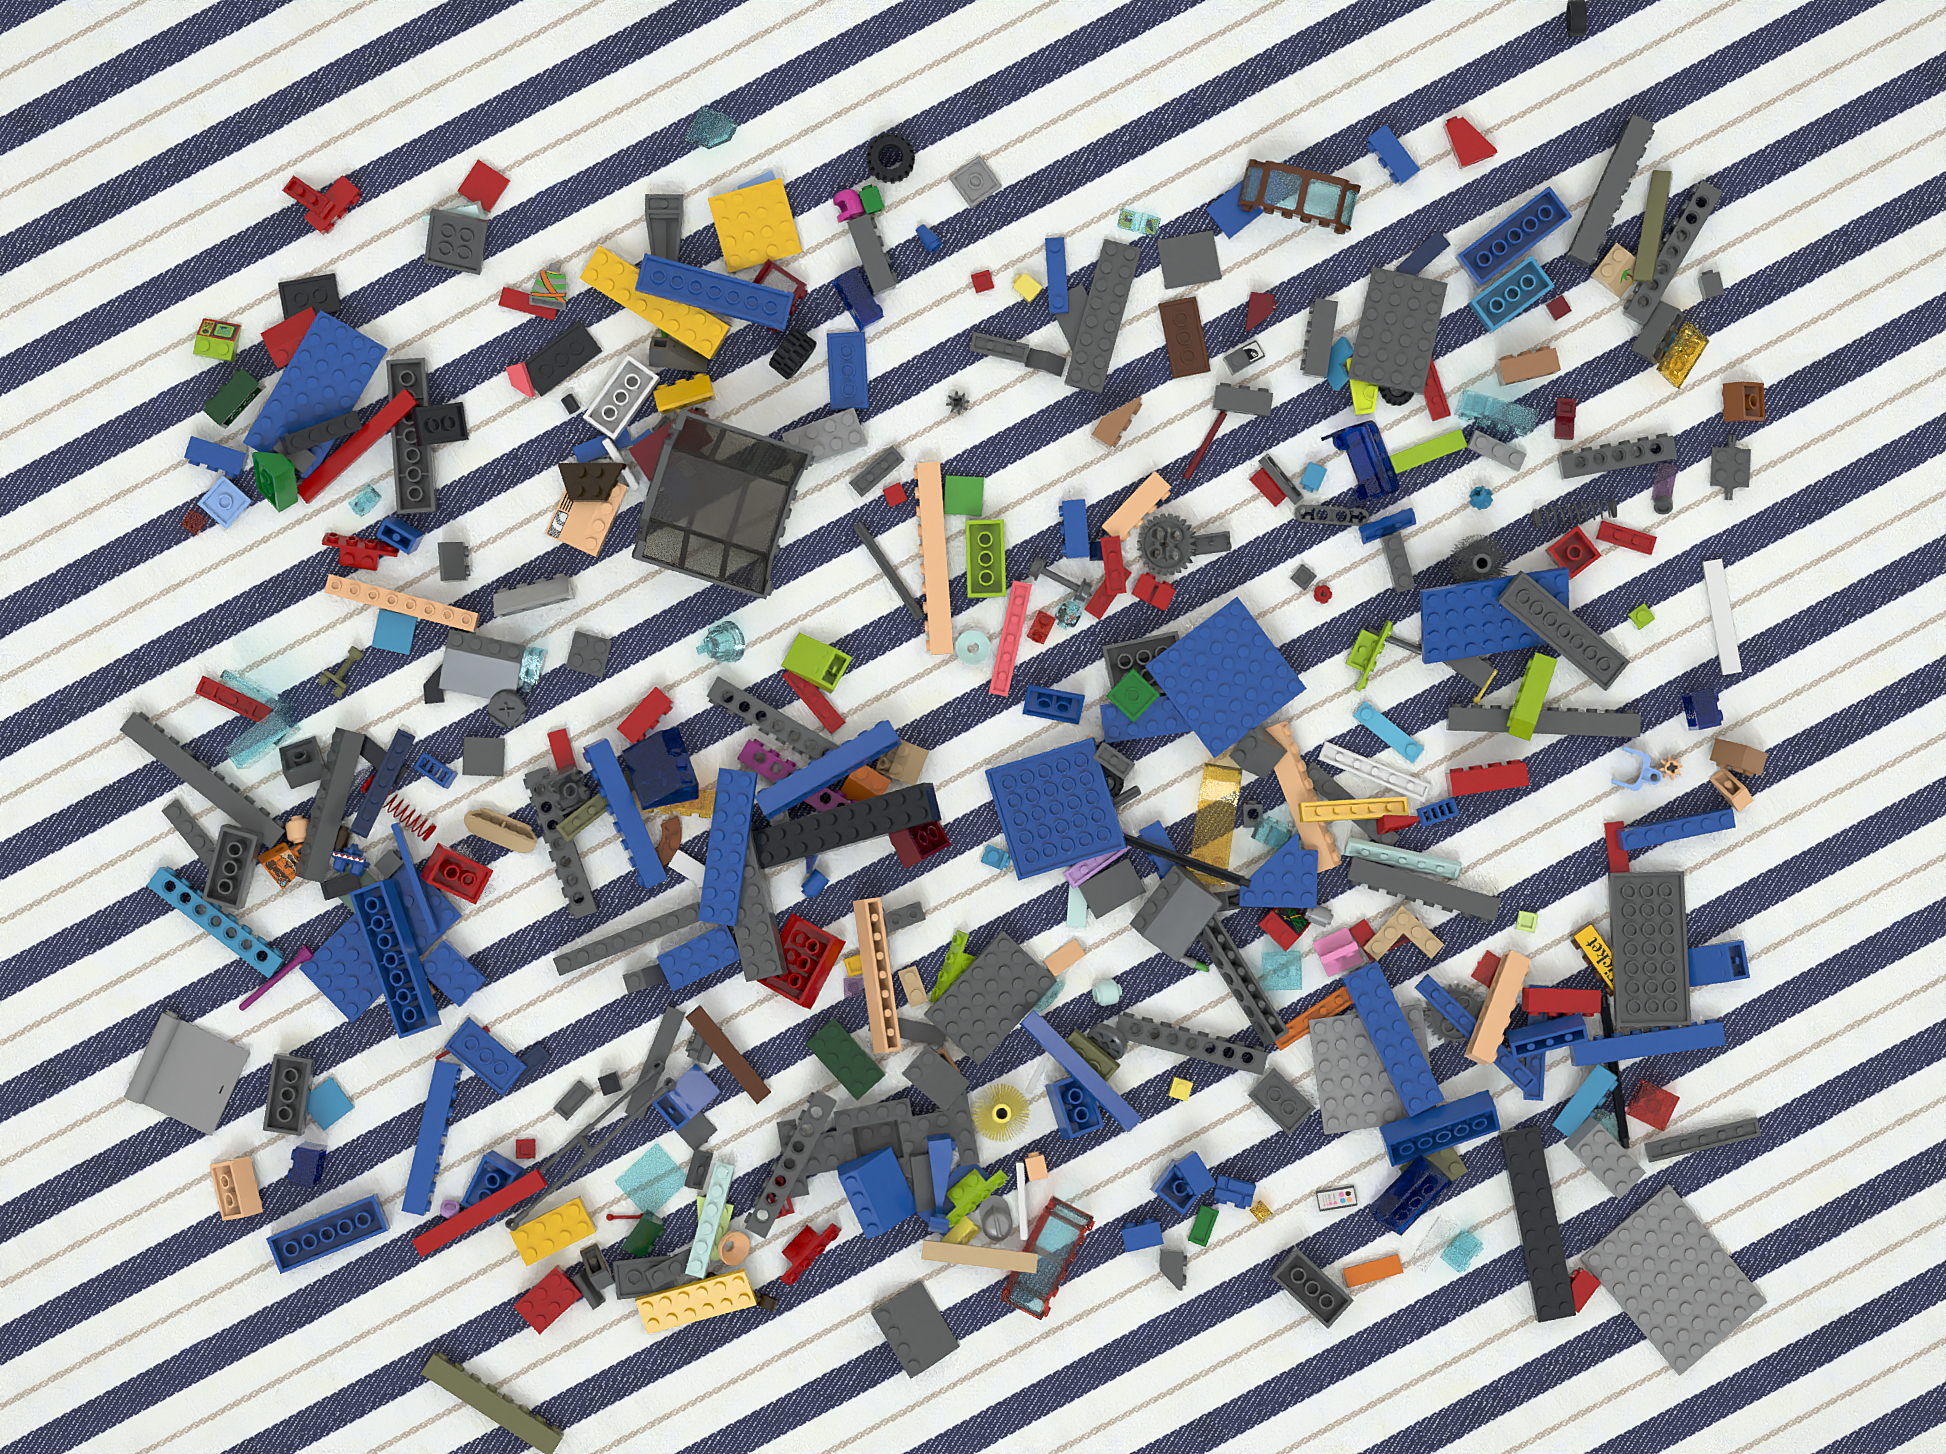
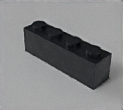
[280,410,363,455]

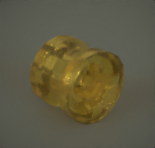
[1249,1200,1273,1224]

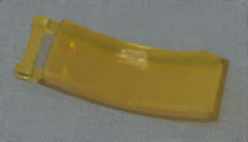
[1189,763,1243,887]

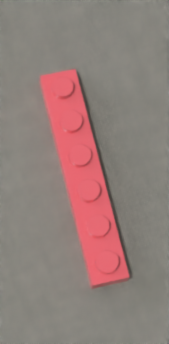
[989,580,1032,697]

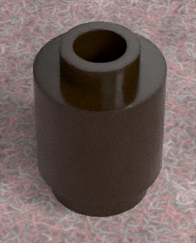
[333,825,352,853]

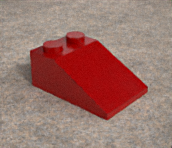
[420,843,493,905]

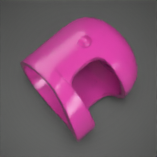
[833,189,865,223]

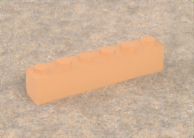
[1464,950,1531,1066]

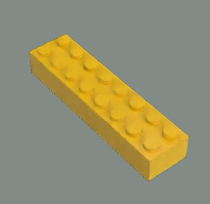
[579,245,733,359]

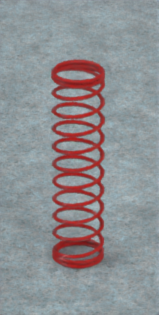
[360,775,437,842]

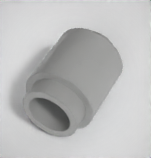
[1304,905,1334,928]

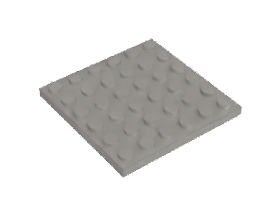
[1308,1004,1436,1135]

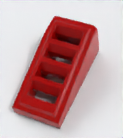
[1376,815,1419,835]

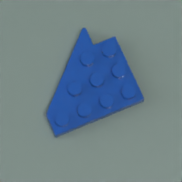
[1239,833,1318,908]

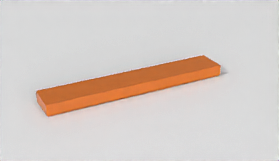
[1275,986,1352,1051]

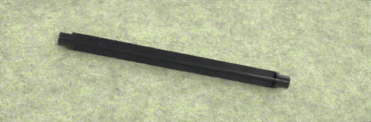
[1123,833,1252,888]
[1600,996,1630,1149]

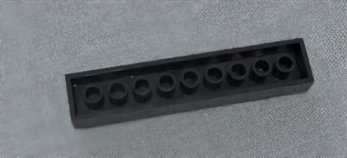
[753,782,942,869]
[1498,1124,1576,1323]

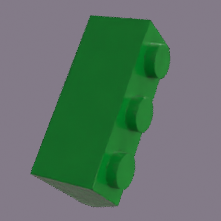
[252,452,298,513]

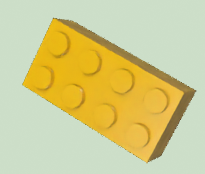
[509,1196,597,1267]

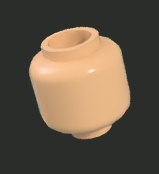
[285,815,310,845]

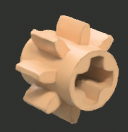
[1658,756,1683,780]

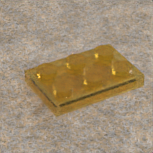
[1656,321,1710,389]

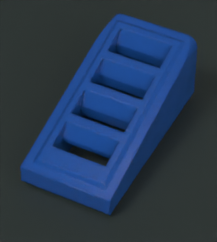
[413,752,458,789]
[1416,797,1460,827]

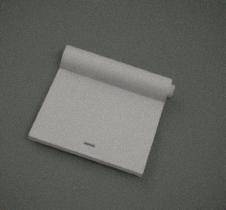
[124,1010,251,1136]

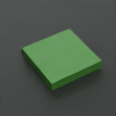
[944,475,984,516]

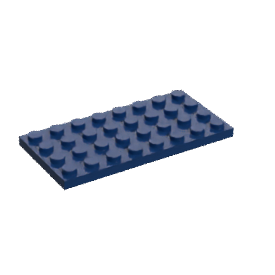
[243,309,388,479]
[1420,567,1569,664]
[299,865,463,1023]

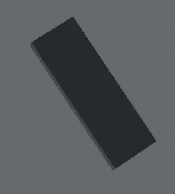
[360,733,409,785]

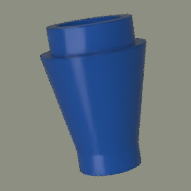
[915,224,942,253]

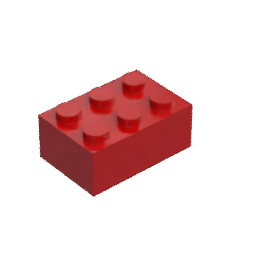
[513,1265,583,1335]

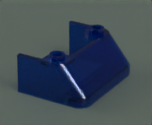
[1321,420,1399,510]

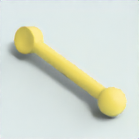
[1473,668,1498,704]

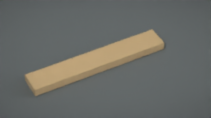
[921,1240,1038,1273]

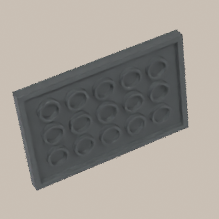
[1348,267,1448,395]
[923,930,1057,1065]

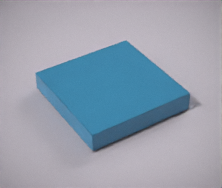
[371,609,418,655]
[308,1077,355,1131]

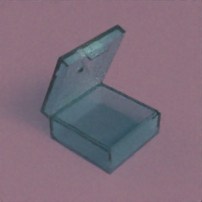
[219,669,302,769]

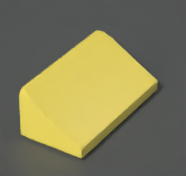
[941,1216,981,1245]

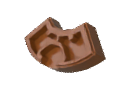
[655,816,682,867]

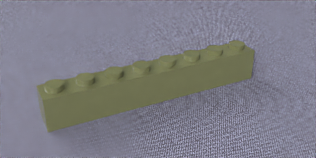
[421,1351,564,1454]

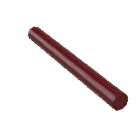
[1182,411,1228,480]

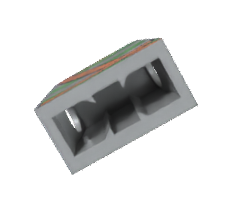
[529,263,566,311]

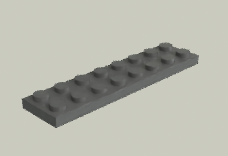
[1064,239,1141,395]
[1496,570,1630,691]

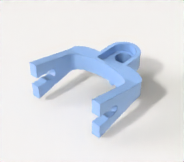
[1611,746,1662,791]

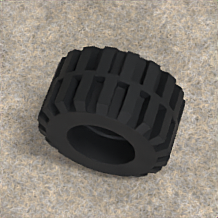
[867,133,915,184]
[769,328,817,380]

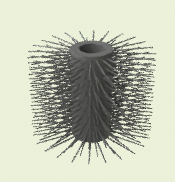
[1447,534,1510,584]

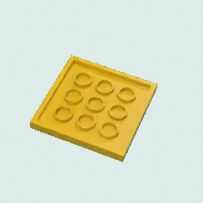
[708,178,802,273]

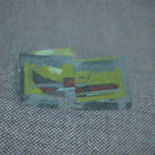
[1117,208,1161,237]
[1035,980,1066,1013]

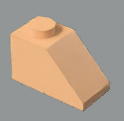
[1709,768,1754,812]

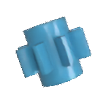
[1469,485,1493,510]

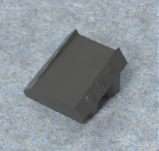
[542,764,591,816]

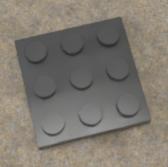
[424,208,489,275]

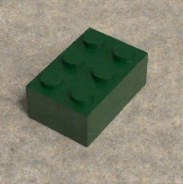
[203,368,265,429]

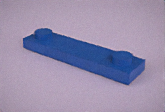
[1045,237,1069,314]

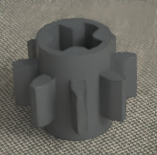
[946,391,970,415]

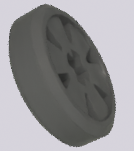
[1087,1023,1128,1061]

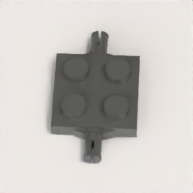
[1710,435,1751,500]

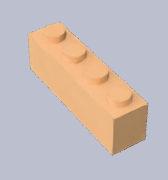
[1101,471,1171,542]

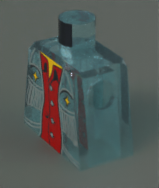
[519,646,548,693]

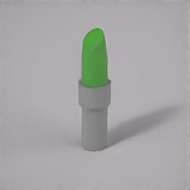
[1179,955,1210,972]

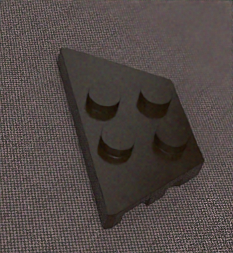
[558,463,627,502]

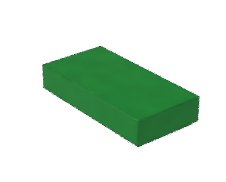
[1188,1204,1219,1247]

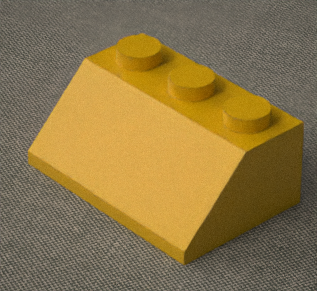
[653,373,716,415]

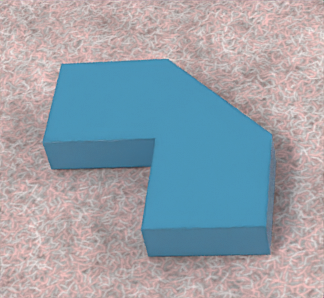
[1327,336,1354,391]

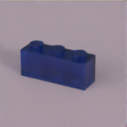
[831,267,884,332]

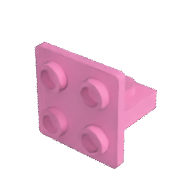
[1313,927,1363,977]

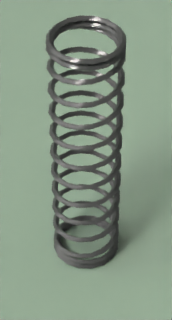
[1532,498,1617,529]

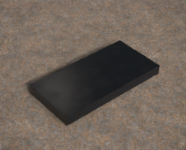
[525,320,603,397]

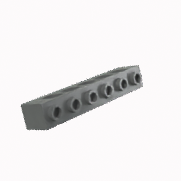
[1557,433,1677,480]

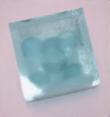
[1261,950,1302,991]

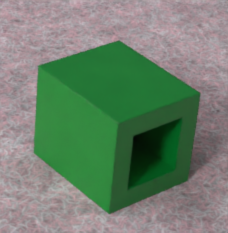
[859,184,885,215]

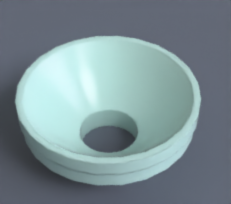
[956,630,991,665]

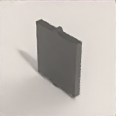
[672,1111,718,1151]

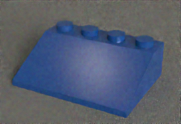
[837,1146,917,1239]

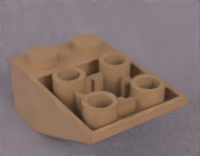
[1090,397,1143,450]

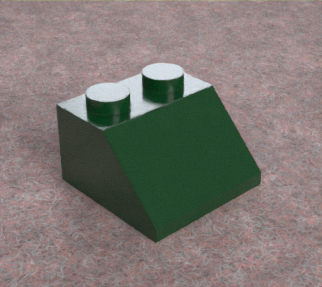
[621,1209,666,1257]

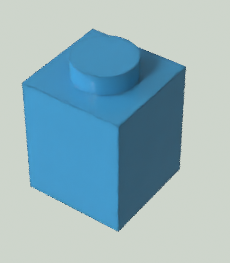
[1299,462,1328,493]

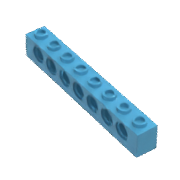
[146,866,286,978]

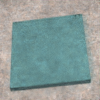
[615,1143,687,1213]

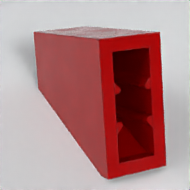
[1443,116,1498,169]

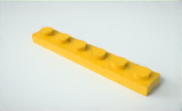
[1298,797,1409,823]

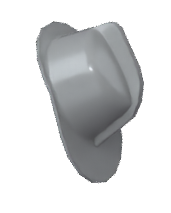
[979,1195,1013,1241]

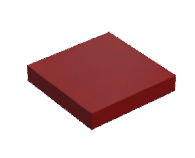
[457,159,511,213]

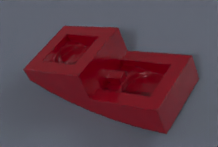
[1554,398,1576,440]

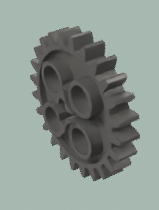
[1137,513,1198,576]
[1424,983,1484,1046]

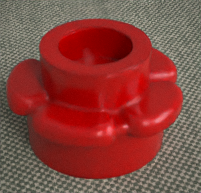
[1313,585,1332,604]

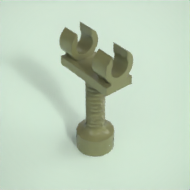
[318,646,364,698]

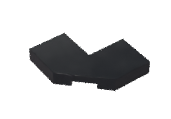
[423,664,445,704]

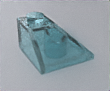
[684,106,739,149]

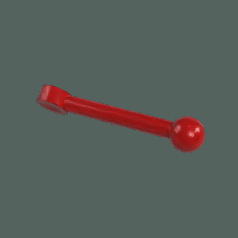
[606,1213,644,1221]

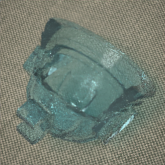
[696,621,745,664]

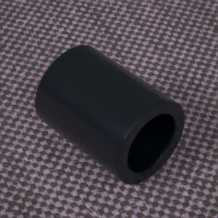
[561,393,581,415]

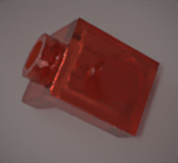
[1027,610,1056,644]

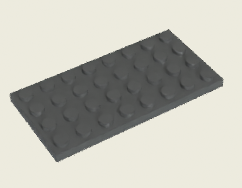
[1608,871,1691,1027]

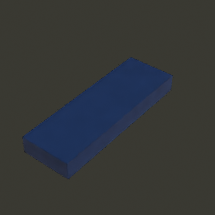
[1395,230,1451,276]

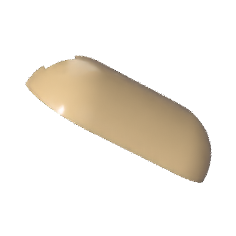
[464,808,537,853]

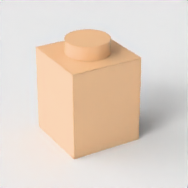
[1024,1151,1049,1182]

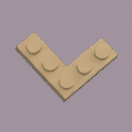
[1363,906,1444,961]

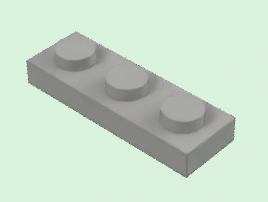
[1466,430,1527,472]

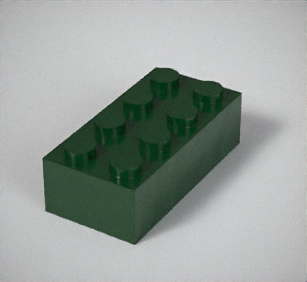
[806,1017,886,1101]

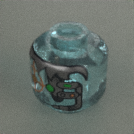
[1054,600,1083,630]

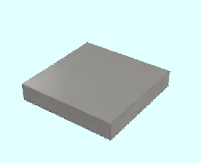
[949,155,1002,209]

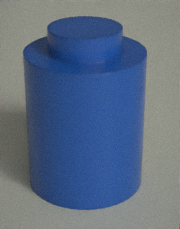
[801,869,830,899]

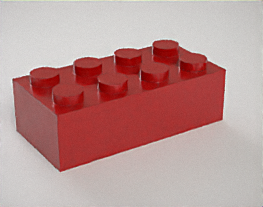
[1445,759,1529,796]

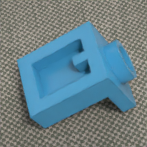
[981,844,1011,871]

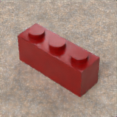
[303,175,362,235]
[616,687,674,744]

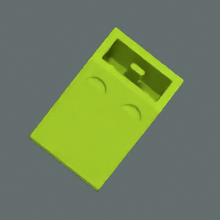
[781,633,852,694]

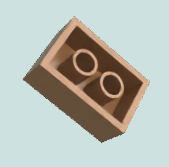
[1494,346,1561,387]

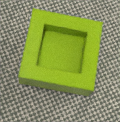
[1628,603,1655,630]

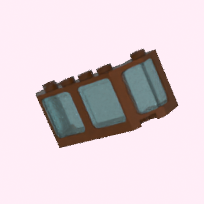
[1237,159,1361,235]

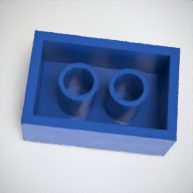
[421,939,488,1007]

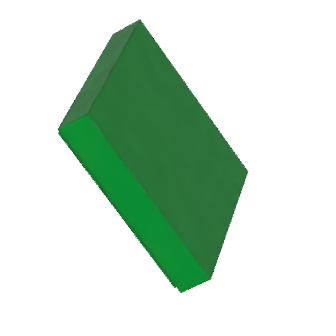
[1106,668,1160,723]

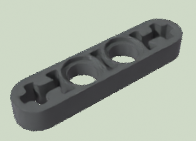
[1294,505,1369,526]

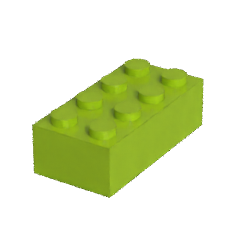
[965,519,1006,598]
[1507,653,1558,741]

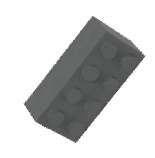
[202,823,264,910]
[263,1053,316,1136]
[1270,1246,1354,1329]

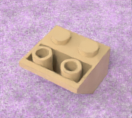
[875,739,929,786]

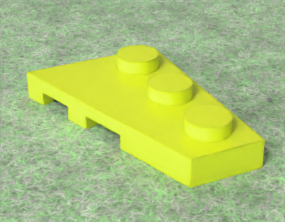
[1346,358,1378,416]

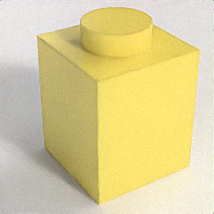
[1012,272,1043,304]
[1168,1076,1193,1101]

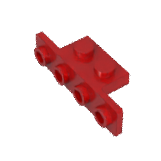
[322,532,400,571]
[780,1223,842,1286]

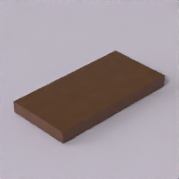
[1158,296,1211,379]

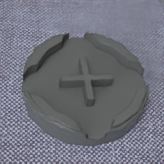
[488,691,526,728]

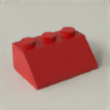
[260,306,317,369]

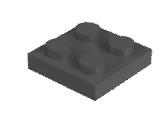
[565,631,613,677]

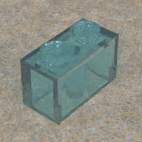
[1251,816,1294,850]
[1440,1227,1484,1274]

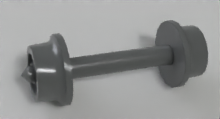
[1028,557,1093,603]

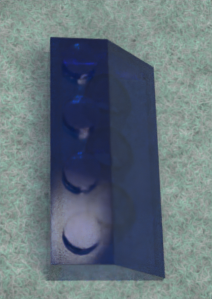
[1368,1155,1453,1236]

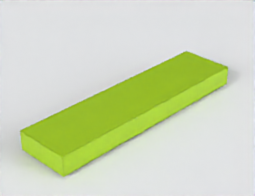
[1389,429,1467,474]

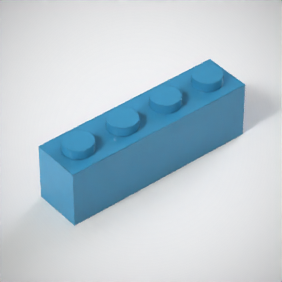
[1552,1063,1618,1137]

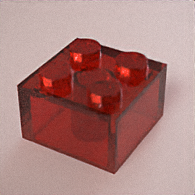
[1626,1079,1680,1132]

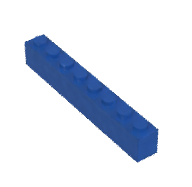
[754,720,902,821]
[582,738,667,889]
[1569,1019,1726,1067]
[401,1059,463,1216]

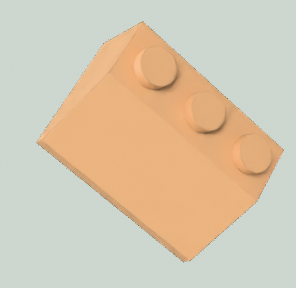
[210,1156,263,1221]

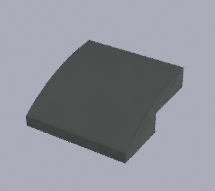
[462,737,505,777]

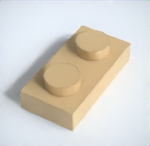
[898,965,929,1008]

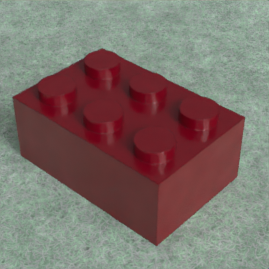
[889,821,951,869]

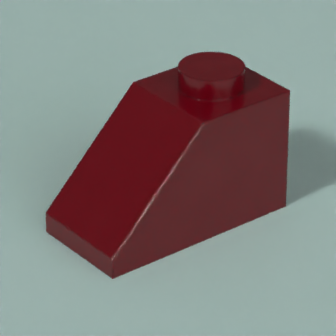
[1245,292,1277,332]

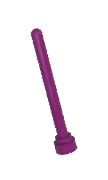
[239,945,314,1011]

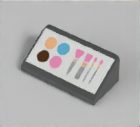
[1316,1185,1358,1212]

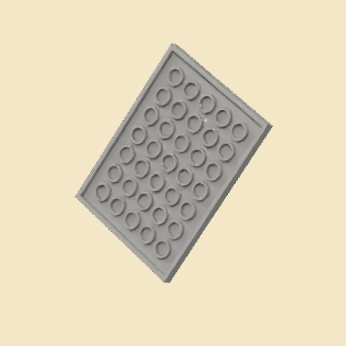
[1580,1184,1767,1376]

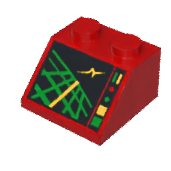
[1257,907,1311,951]

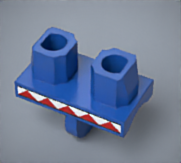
[331,843,370,877]

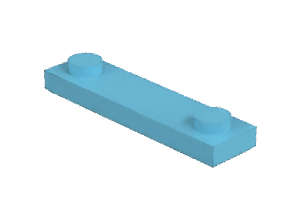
[1353,701,1424,764]

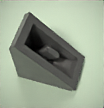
[1024,348,1066,377]

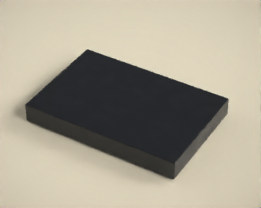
[278,273,342,320]
[411,402,469,447]

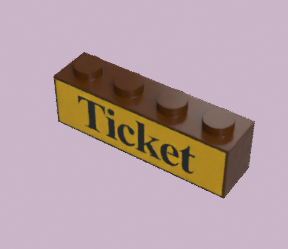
[1570,922,1613,997]

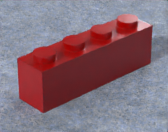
[1521,987,1601,1017]

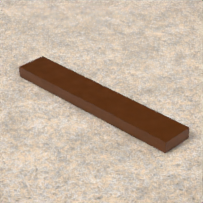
[685,1005,771,1104]

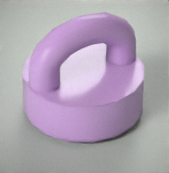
[440,1200,460,1219]

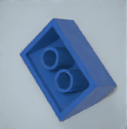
[1045,1076,1104,1140]

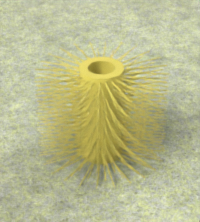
[971,1083,1030,1143]

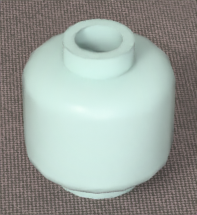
[1092,979,1122,1006]

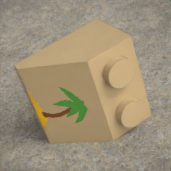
[1590,243,1636,299]

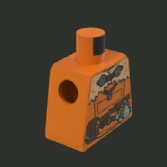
[258,842,302,890]

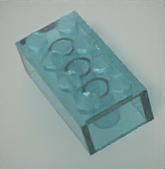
[1454,389,1539,438]

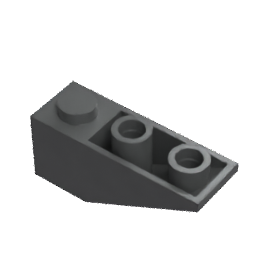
[649,336,708,372]

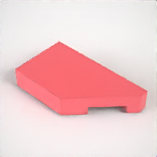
[506,362,536,398]

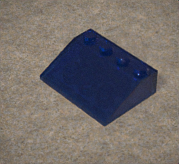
[622,727,699,810]

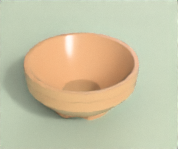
[718,1231,750,1266]

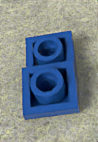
[928,1213,949,1234]

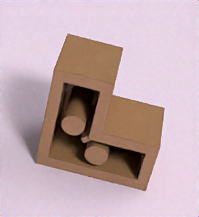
[1709,738,1768,777]

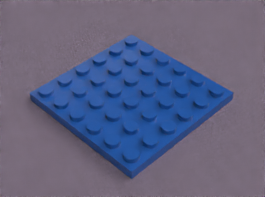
[1145,596,1307,758]
[985,737,1128,881]

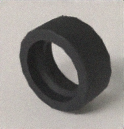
[1566,0,1587,37]

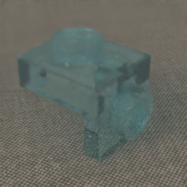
[348,484,383,517]

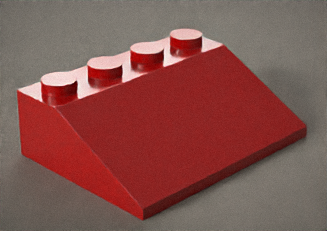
[757,913,846,1010]

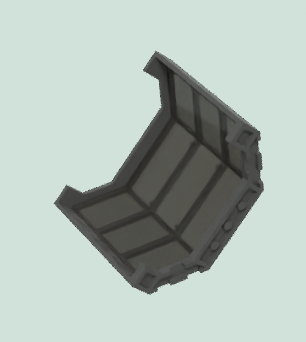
[631,409,815,600]

